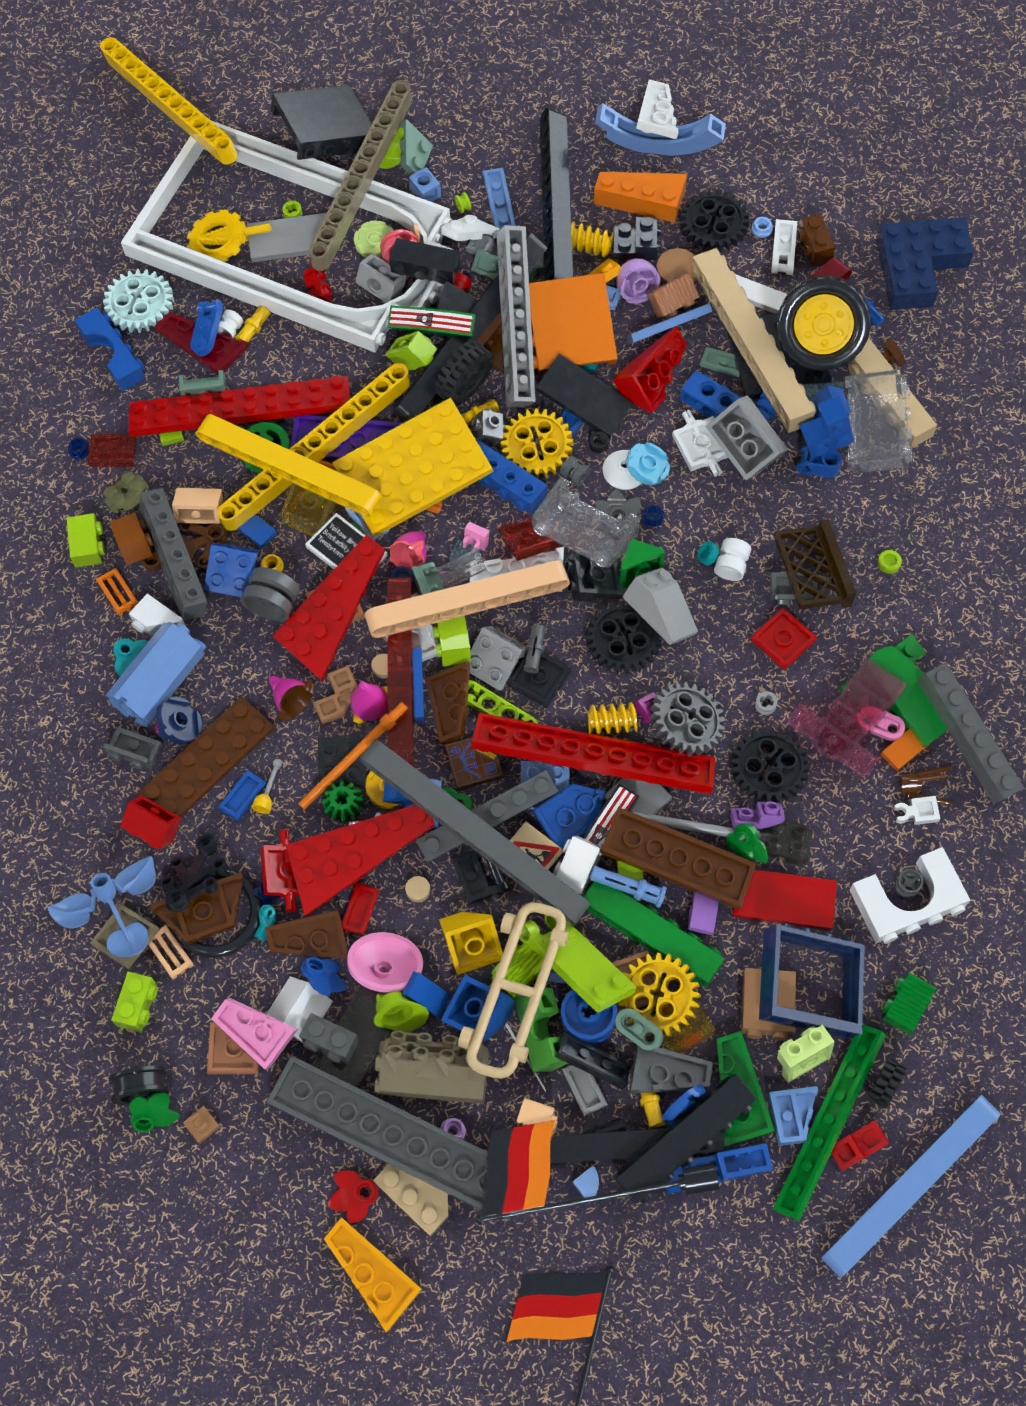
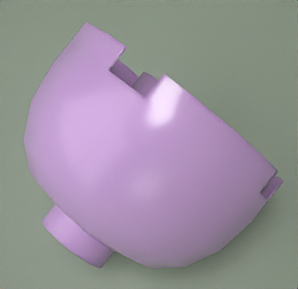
[616,258,660,304]

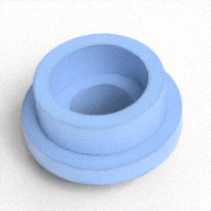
[751,217,773,238]

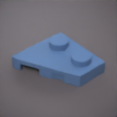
[767,1086,818,1146]

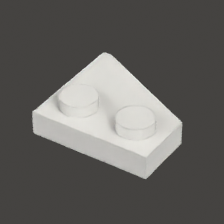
[441,215,500,241]

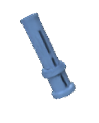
[589,865,667,908]

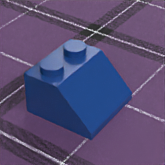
[441,975,516,1042]

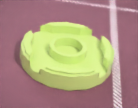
[354,221,394,258]

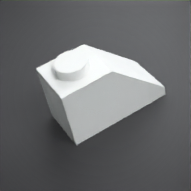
[129,594,186,636]

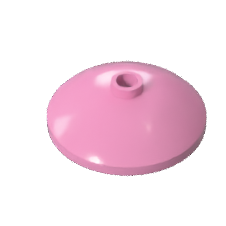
[347,932,423,992]

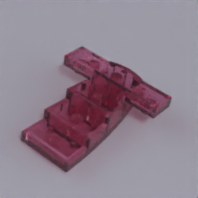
[786,657,908,779]

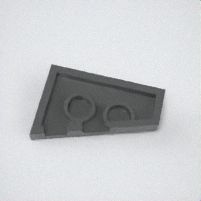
[628,1045,713,1094]

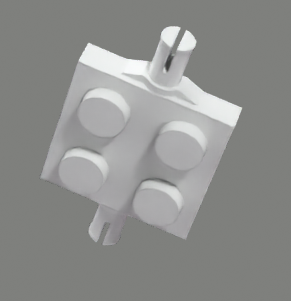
[672,410,728,477]

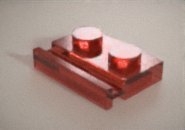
[88,434,137,467]

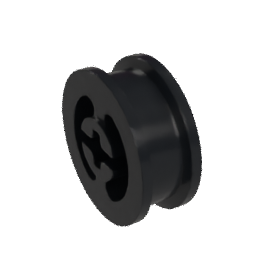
[108,1066,169,1105]

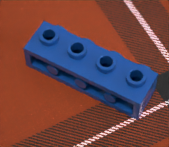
[475,438,547,514]

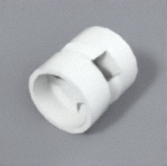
[714,538,751,581]

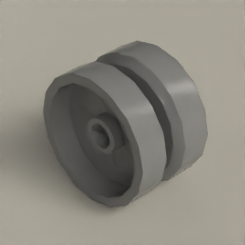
[240,567,300,622]

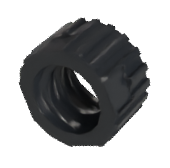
[589,431,609,453]

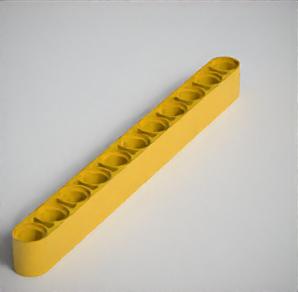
[100,37,238,165]
[218,363,410,531]

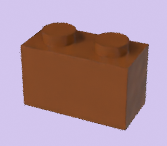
[109,512,153,565]

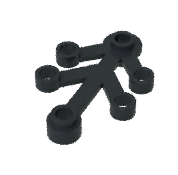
[160,833,229,912]

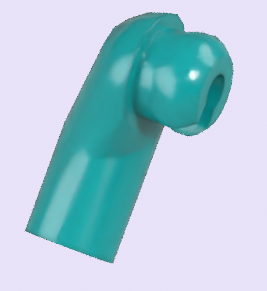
[254,905,276,942]

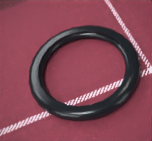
[171,869,262,958]

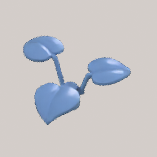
[47,856,156,957]

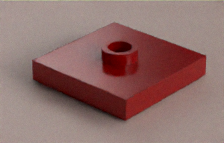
[750,607,817,671]

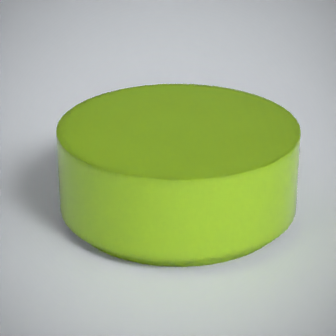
[877,550,902,574]

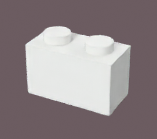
[553,836,602,894]

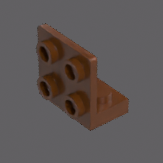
[476,311,534,373]

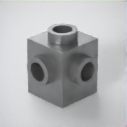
[471,409,505,446]

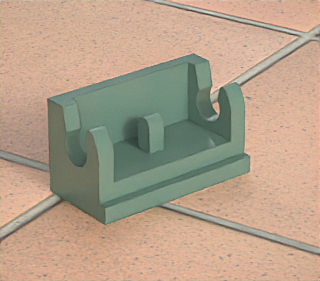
[179,370,227,396]
[412,562,445,595]

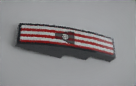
[583,783,640,863]

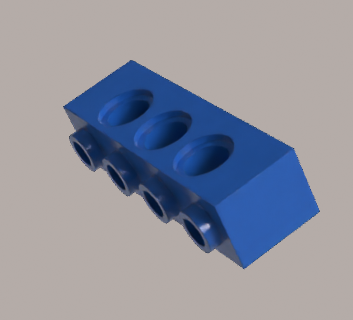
[680,370,770,423]

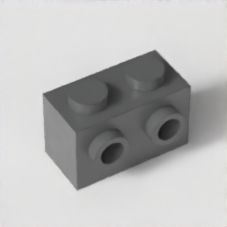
[299,1013,360,1064]

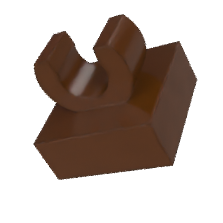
[881,338,906,367]

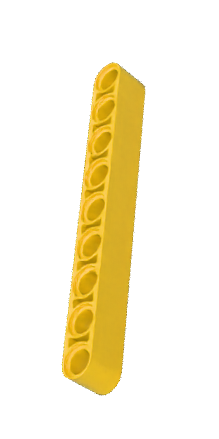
[196,414,382,517]

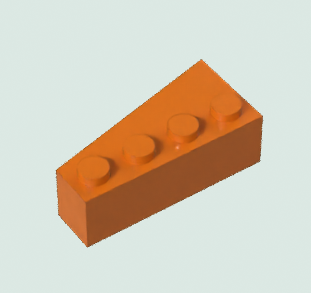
[594,172,687,223]

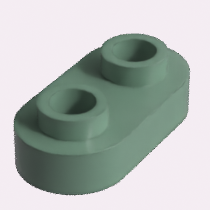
[615,1009,663,1050]

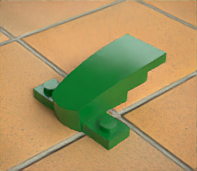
[838,634,947,747]

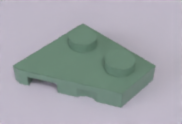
[400,119,433,176]

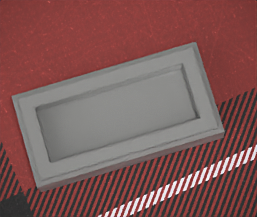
[562,1065,608,1117]

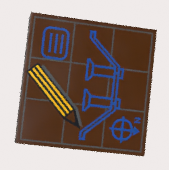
[445,737,504,790]

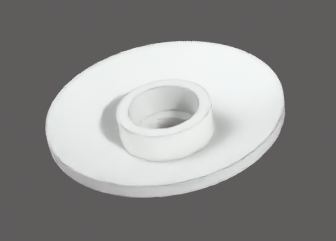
[603,450,642,490]

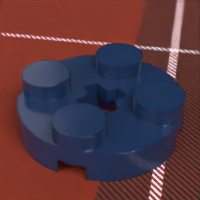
[156,697,202,744]

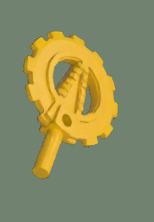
[187,210,272,262]

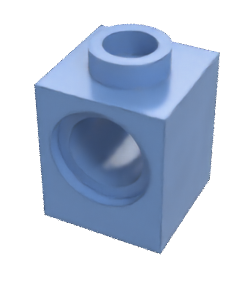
[409,167,441,202]

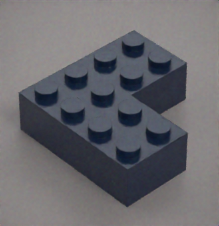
[877,217,974,310]

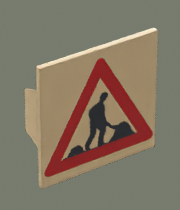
[510,822,563,870]

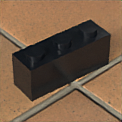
[389,238,460,285]

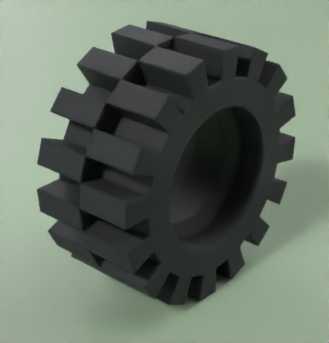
[867,1057,907,1109]

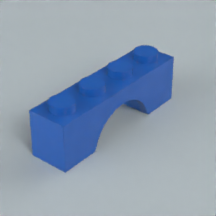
[75,307,145,392]

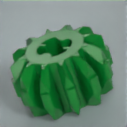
[322,780,364,823]

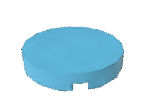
[626,443,670,485]

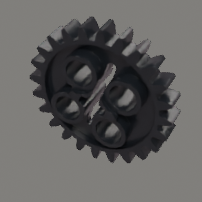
[680,190,749,252]
[586,601,662,674]
[730,728,810,803]

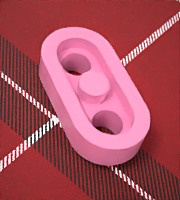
[857,706,905,741]

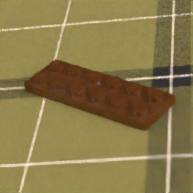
[137,696,275,818]
[600,807,756,910]

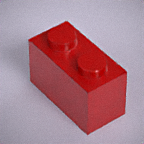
[120,795,181,850]

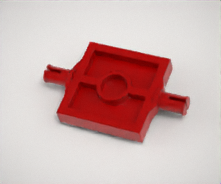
[260,829,299,912]

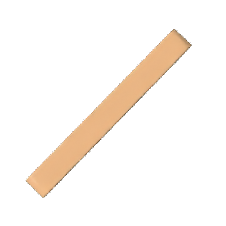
[364,560,570,638]

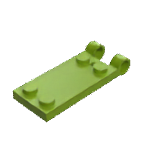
[519,915,636,1013]

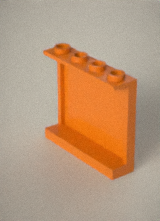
[529,273,617,375]

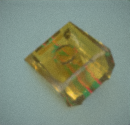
[280,483,337,536]

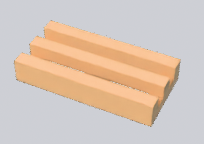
[148,925,194,980]

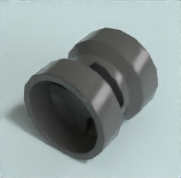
[559,455,591,487]
[894,869,923,899]

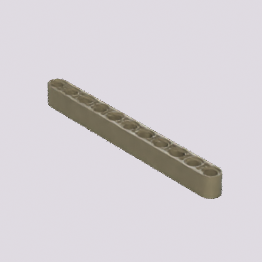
[309,80,412,271]

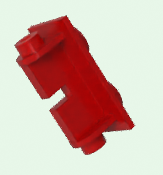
[303,262,334,304]

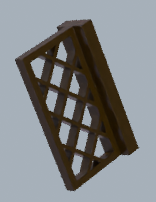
[773,520,856,610]

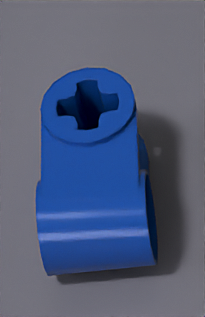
[796,445,842,478]

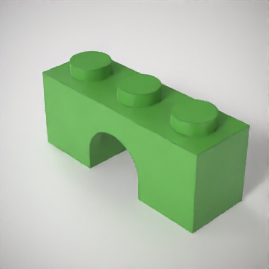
[514,988,568,1072]

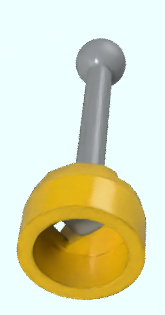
[251,759,282,814]

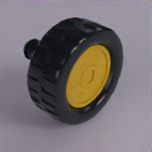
[777,275,871,371]

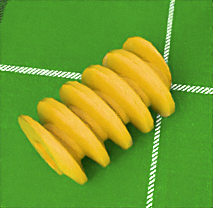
[571,221,614,258]
[587,702,637,735]

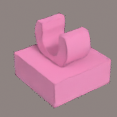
[463,522,490,553]

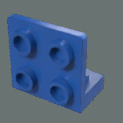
[204,542,259,597]

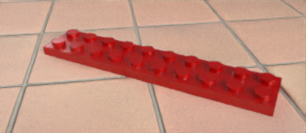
[128,376,351,437]
[471,713,715,794]

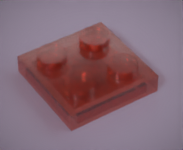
[498,514,559,561]

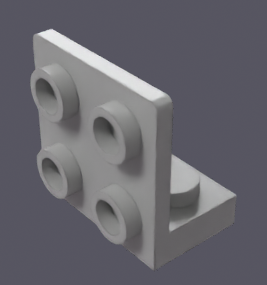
[470,626,527,690]

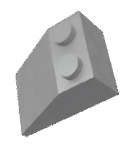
[623,568,698,645]

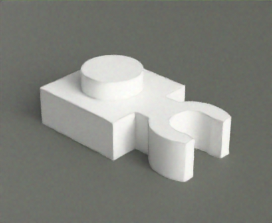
[894,796,940,825]

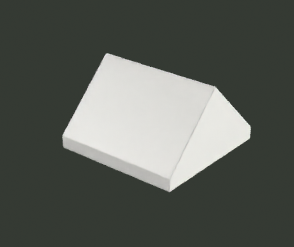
[266,976,333,1044]

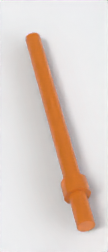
[298,702,408,810]

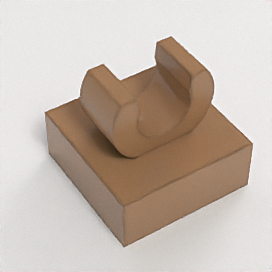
[183,1106,220,1144]

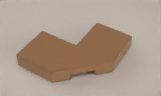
[313,665,358,725]

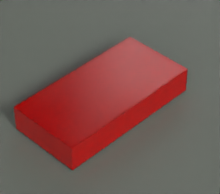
[342,882,380,937]

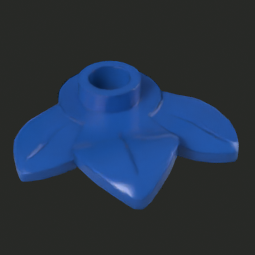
[301,957,348,996]

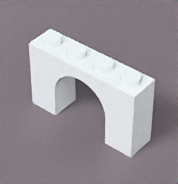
[850,847,970,944]

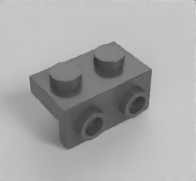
[769,572,818,605]
[103,727,163,770]

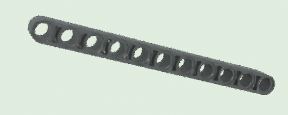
[359,739,590,925]

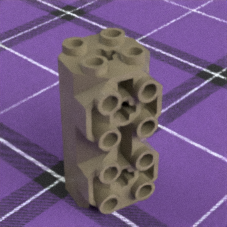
[375,1030,489,1104]

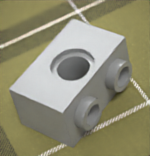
[355,253,407,303]

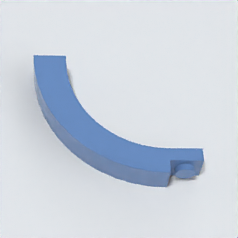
[595,103,726,156]

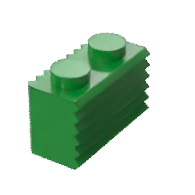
[882,973,936,1036]

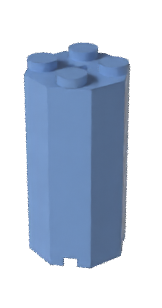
[106,622,206,727]

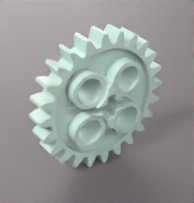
[103,269,174,333]

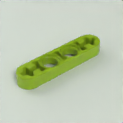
[467,680,538,724]

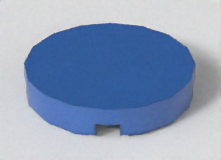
[662,1084,707,1126]

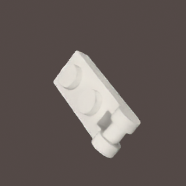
[771,219,797,275]

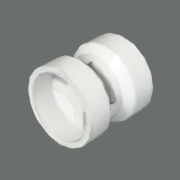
[217,310,244,339]

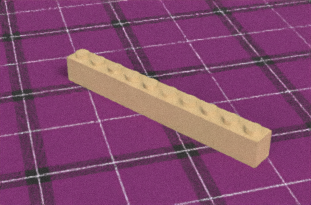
[692,248,816,433]

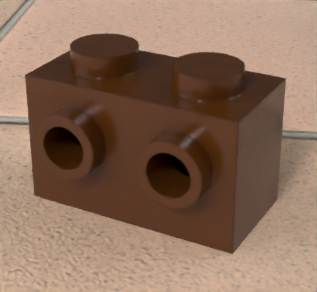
[797,213,836,267]

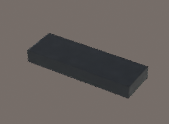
[555,1032,631,1090]

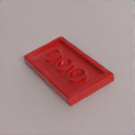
[732,870,837,931]

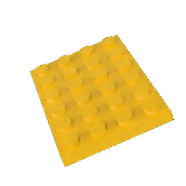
[332,397,494,537]

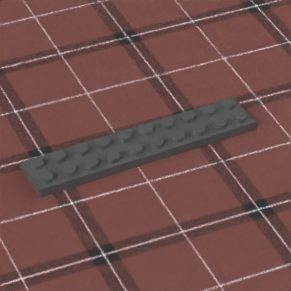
[267,1055,500,1220]

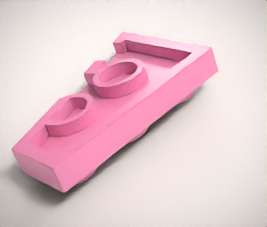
[211,998,298,1070]

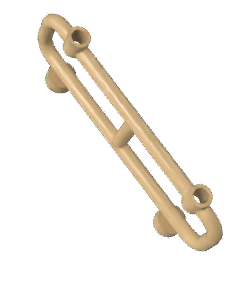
[458,902,569,1079]

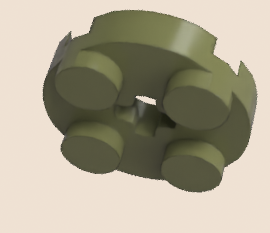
[103,472,149,513]

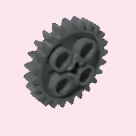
[650,682,725,756]

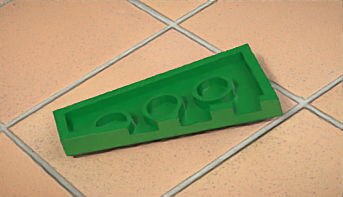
[717,1031,775,1148]

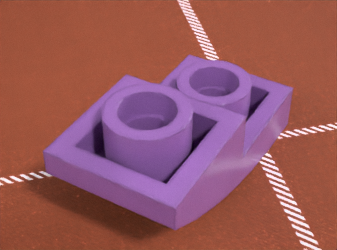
[730,801,785,830]
[688,892,718,935]

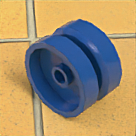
[561,989,617,1046]

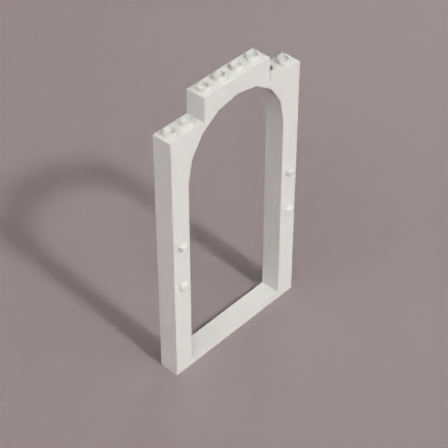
[121,120,454,352]

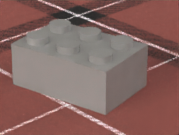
[705,395,788,480]

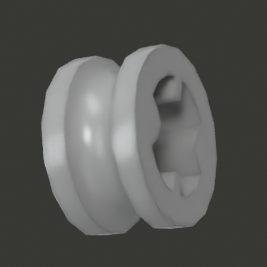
[755,691,778,715]

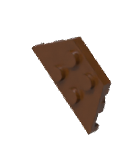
[149,872,244,945]

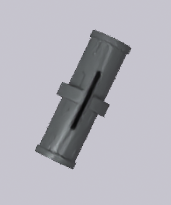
[524,624,546,673]

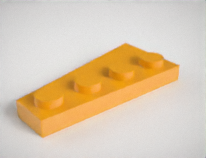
[324,1218,422,1333]

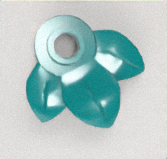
[113,638,149,677]

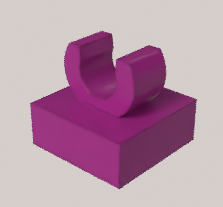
[634,692,656,724]

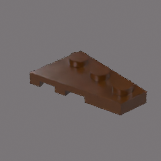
[425,661,470,744]
[265,909,349,959]

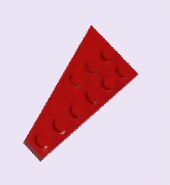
[273,535,385,681]
[286,805,436,917]

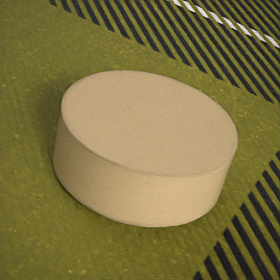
[371,654,396,678]
[405,876,430,902]

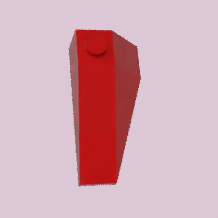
[613,326,687,413]

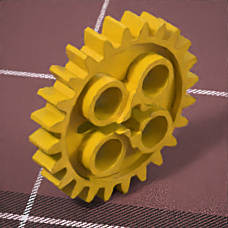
[500,408,573,479]
[618,953,701,1036]

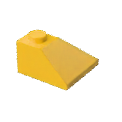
[439,912,503,975]

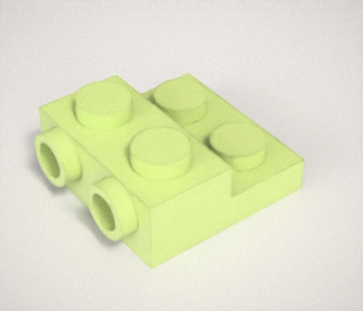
[777,1025,834,1083]

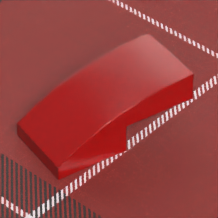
[831,1120,890,1171]

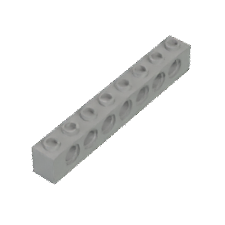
[497,225,536,408]

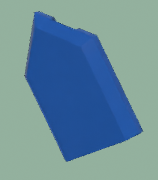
[532,784,605,849]

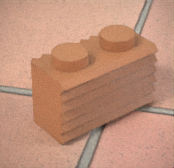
[647,273,700,319]

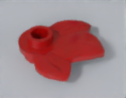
[327,1170,379,1224]

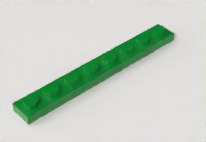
[773,1024,886,1222]

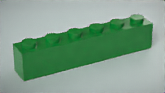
[584,881,725,989]

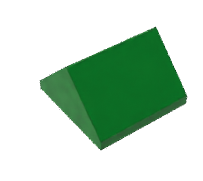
[620,539,665,590]

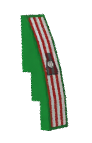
[387,305,476,338]

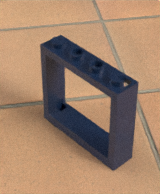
[759,923,865,1039]

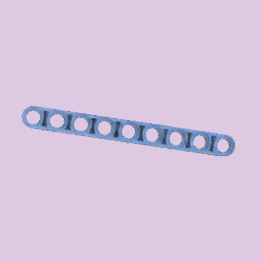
[821,1095,1001,1279]

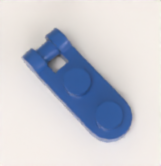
[190,300,223,357]

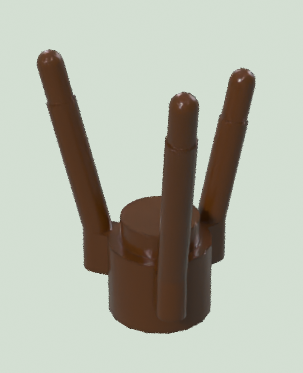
[900,765,953,805]

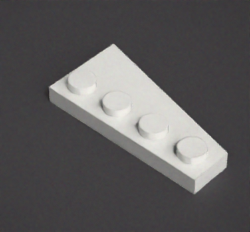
[636,79,678,139]
[470,547,564,592]

